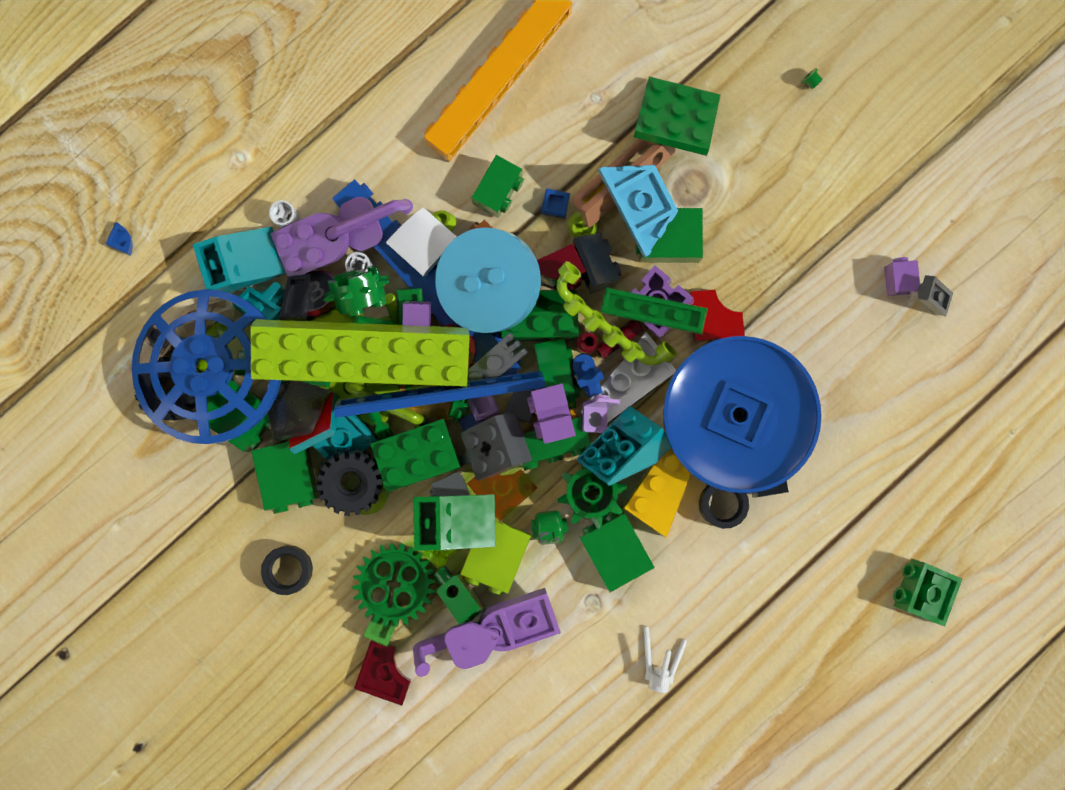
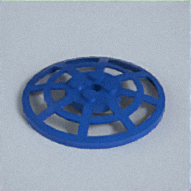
[131,289,282,444]

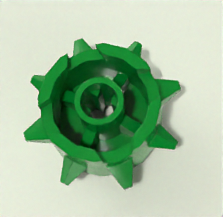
[324,266,389,317]
[557,465,627,529]

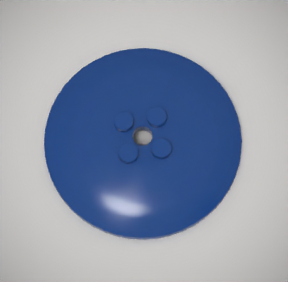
[663,336,822,493]

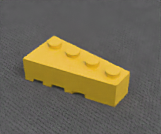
[622,448,691,538]

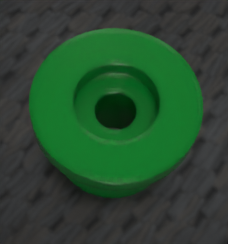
[801,68,823,89]

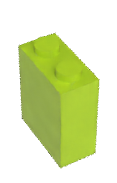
[461,520,531,595]

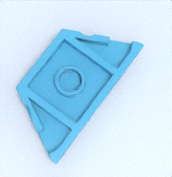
[598,165,678,257]

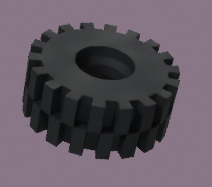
[134,357,198,421]
[317,448,382,516]

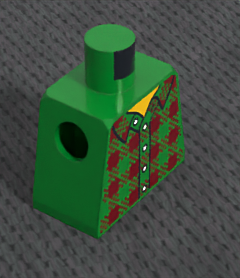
[434,566,487,624]

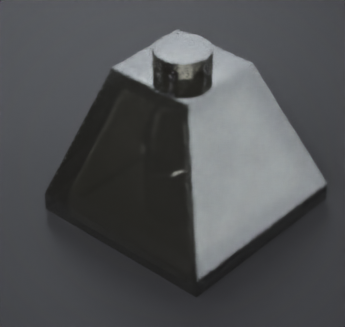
[268,380,330,441]

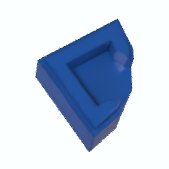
[105,222,133,256]

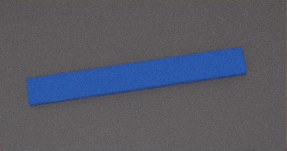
[334,371,545,418]

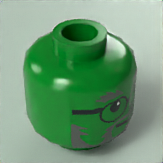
[531,510,568,545]

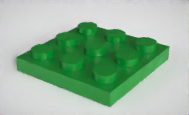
[633,76,721,156]

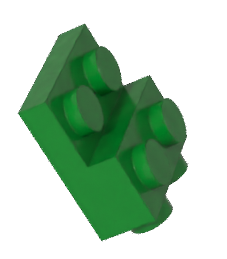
[893,558,962,627]

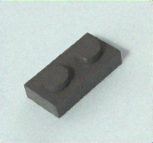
[918,275,953,316]

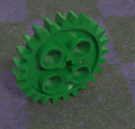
[352,543,436,627]

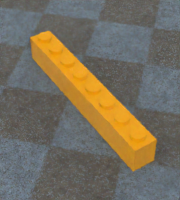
[424,0,573,162]

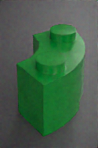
[534,339,580,409]

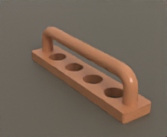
[573,139,676,228]

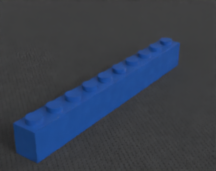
[332,179,521,376]

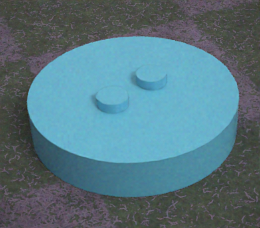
[435,228,541,333]

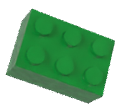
[371,419,462,493]

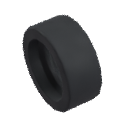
[698,485,749,529]
[261,545,313,595]

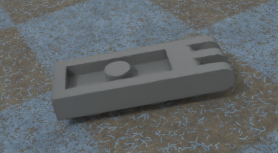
[467,333,528,381]

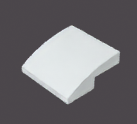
[386,207,456,277]

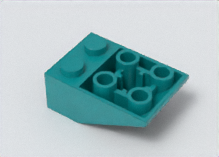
[192,227,286,293]
[576,406,671,486]

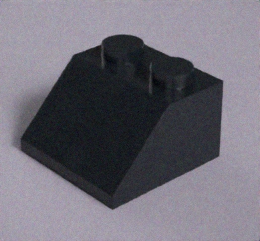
[573,233,621,295]

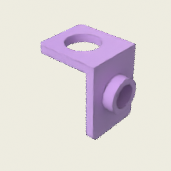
[582,395,620,433]

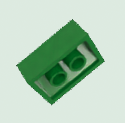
[502,290,579,341]

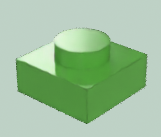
[364,614,396,647]

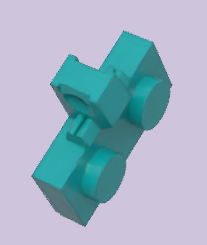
[233,282,285,321]

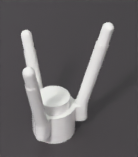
[644,626,687,693]

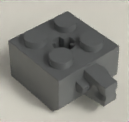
[458,412,532,481]

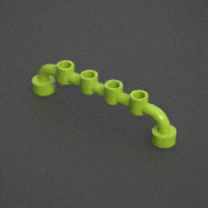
[557,261,678,366]

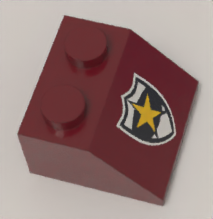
[537,243,586,291]

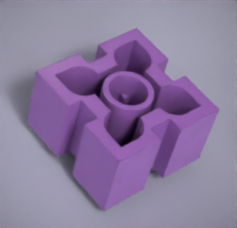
[631,265,694,340]
[527,384,576,444]

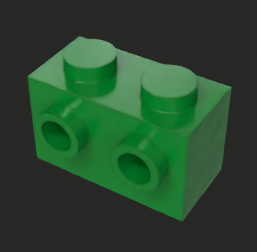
[471,155,525,218]

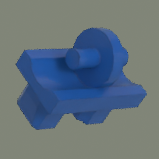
[571,353,604,398]

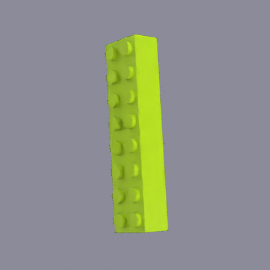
[251,319,470,386]

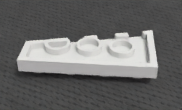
[581,332,676,427]

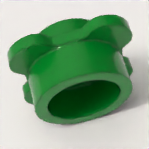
[448,399,468,423]

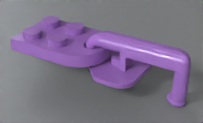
[270,197,413,277]
[413,588,561,677]

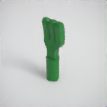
[368,412,394,441]

